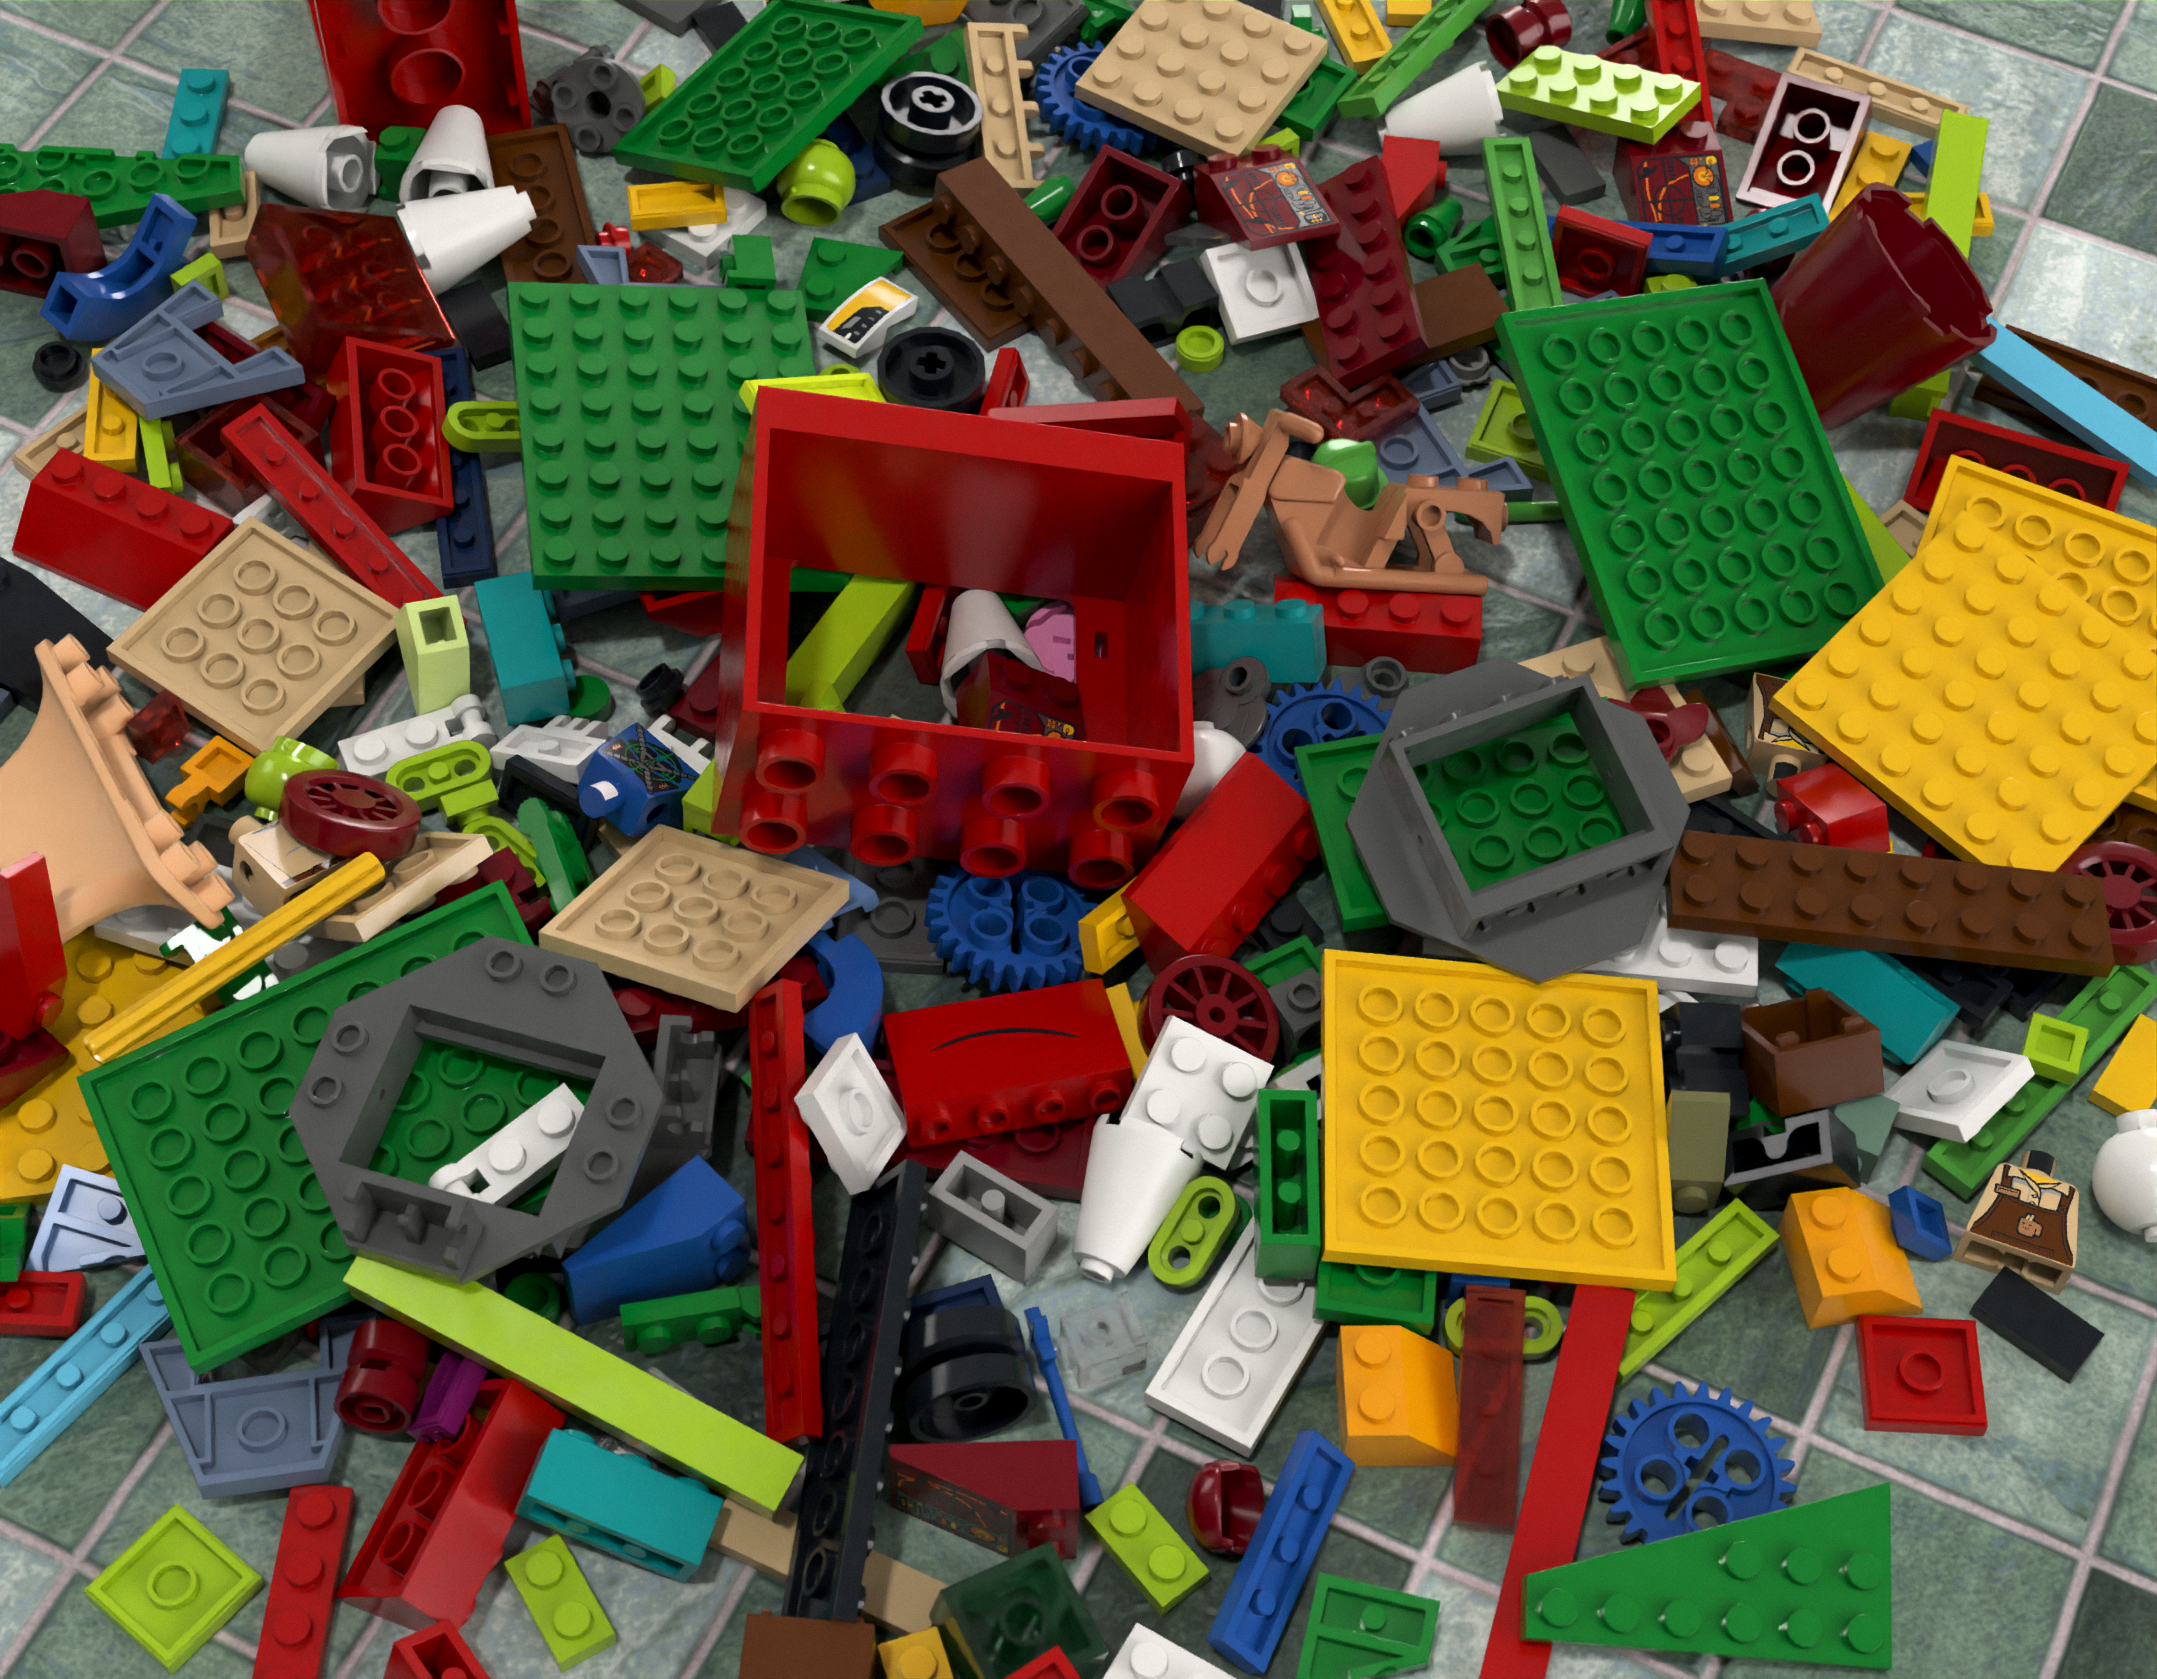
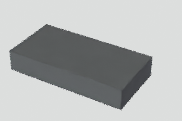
[1522,123,1606,206]

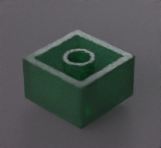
[929,1541,1109,1679]

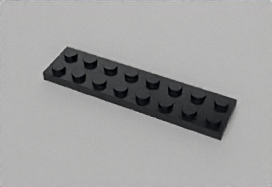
[781,1159,928,1623]

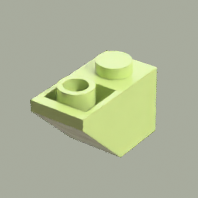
[393,594,470,716]

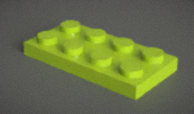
[1495,45,1701,145]

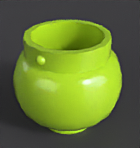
[776,138,856,227]
[244,736,341,825]

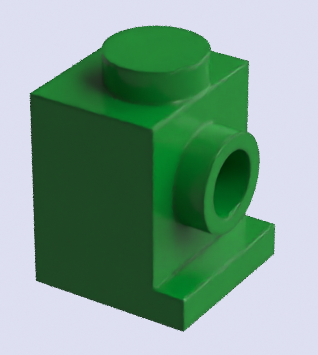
[374,126,427,201]
[719,234,776,290]

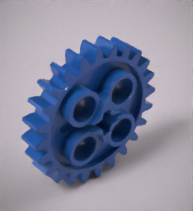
[1034,41,1168,156]
[1247,678,1394,798]
[924,864,1099,993]
[1596,1381,1797,1545]

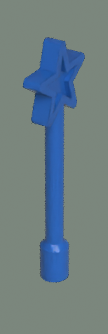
[1024,1306,1104,1512]

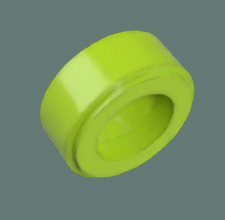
[1175,326,1224,373]

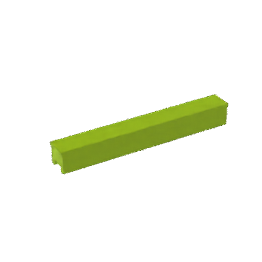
[1888,108,1990,423]
[682,574,926,847]
[342,1256,805,1521]

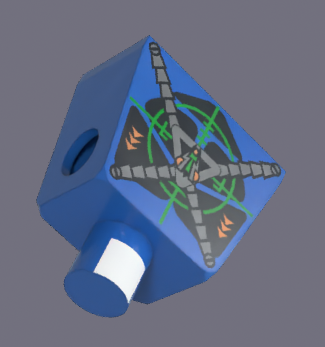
[577,722,700,837]

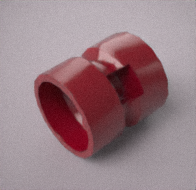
[1485,0,1572,70]
[334,1319,431,1434]

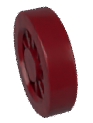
[277,769,422,861]
[2056,841,2157,965]
[1137,954,1280,1063]

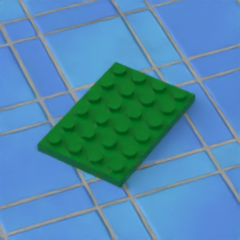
[611,0,925,193]
[1293,696,1629,933]

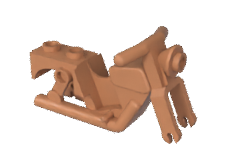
[1193,409,1508,596]

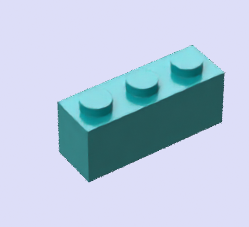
[474,570,577,726]
[1189,598,1327,683]
[1775,942,1962,1065]
[514,1428,724,1584]

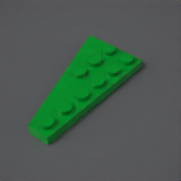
[0,143,246,230]
[1520,1482,1892,1671]

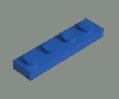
[1546,216,1730,276]
[1206,1429,1355,1675]

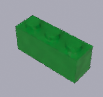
[1253,1089,1321,1279]

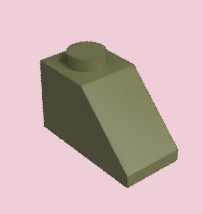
[1666,1090,1730,1213]

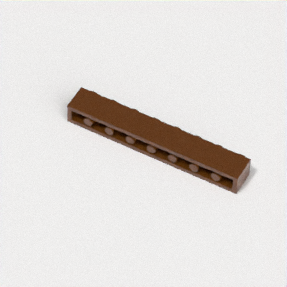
[932,156,1205,442]

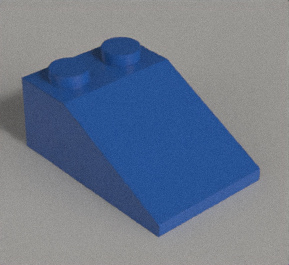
[561,1155,751,1327]

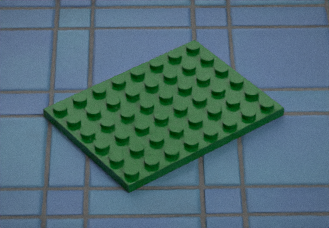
[1493,278,1885,692]
[506,282,849,592]
[76,879,595,1376]

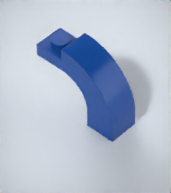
[39,193,198,341]
[791,929,883,1070]

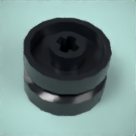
[871,72,983,188]
[877,326,986,415]
[897,1305,1038,1443]

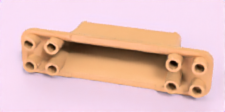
[0,633,235,946]

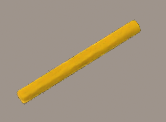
[83,852,386,1065]

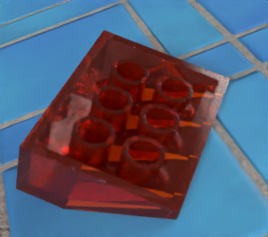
[244,202,456,376]

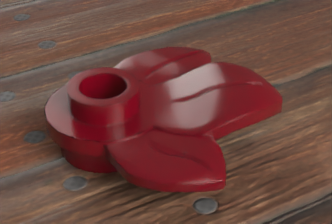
[1608,685,1709,763]

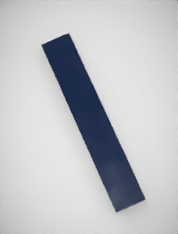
[419,347,495,590]

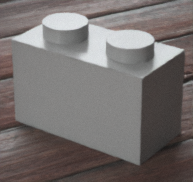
[928,1150,1058,1284]

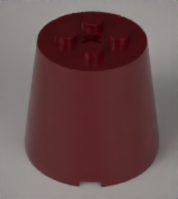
[1769,182,1997,431]

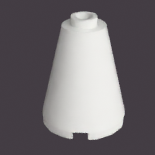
[1375,60,1507,156]
[399,105,495,203]
[244,124,380,221]
[395,185,537,297]
[940,589,1044,718]
[1072,1114,1204,1284]

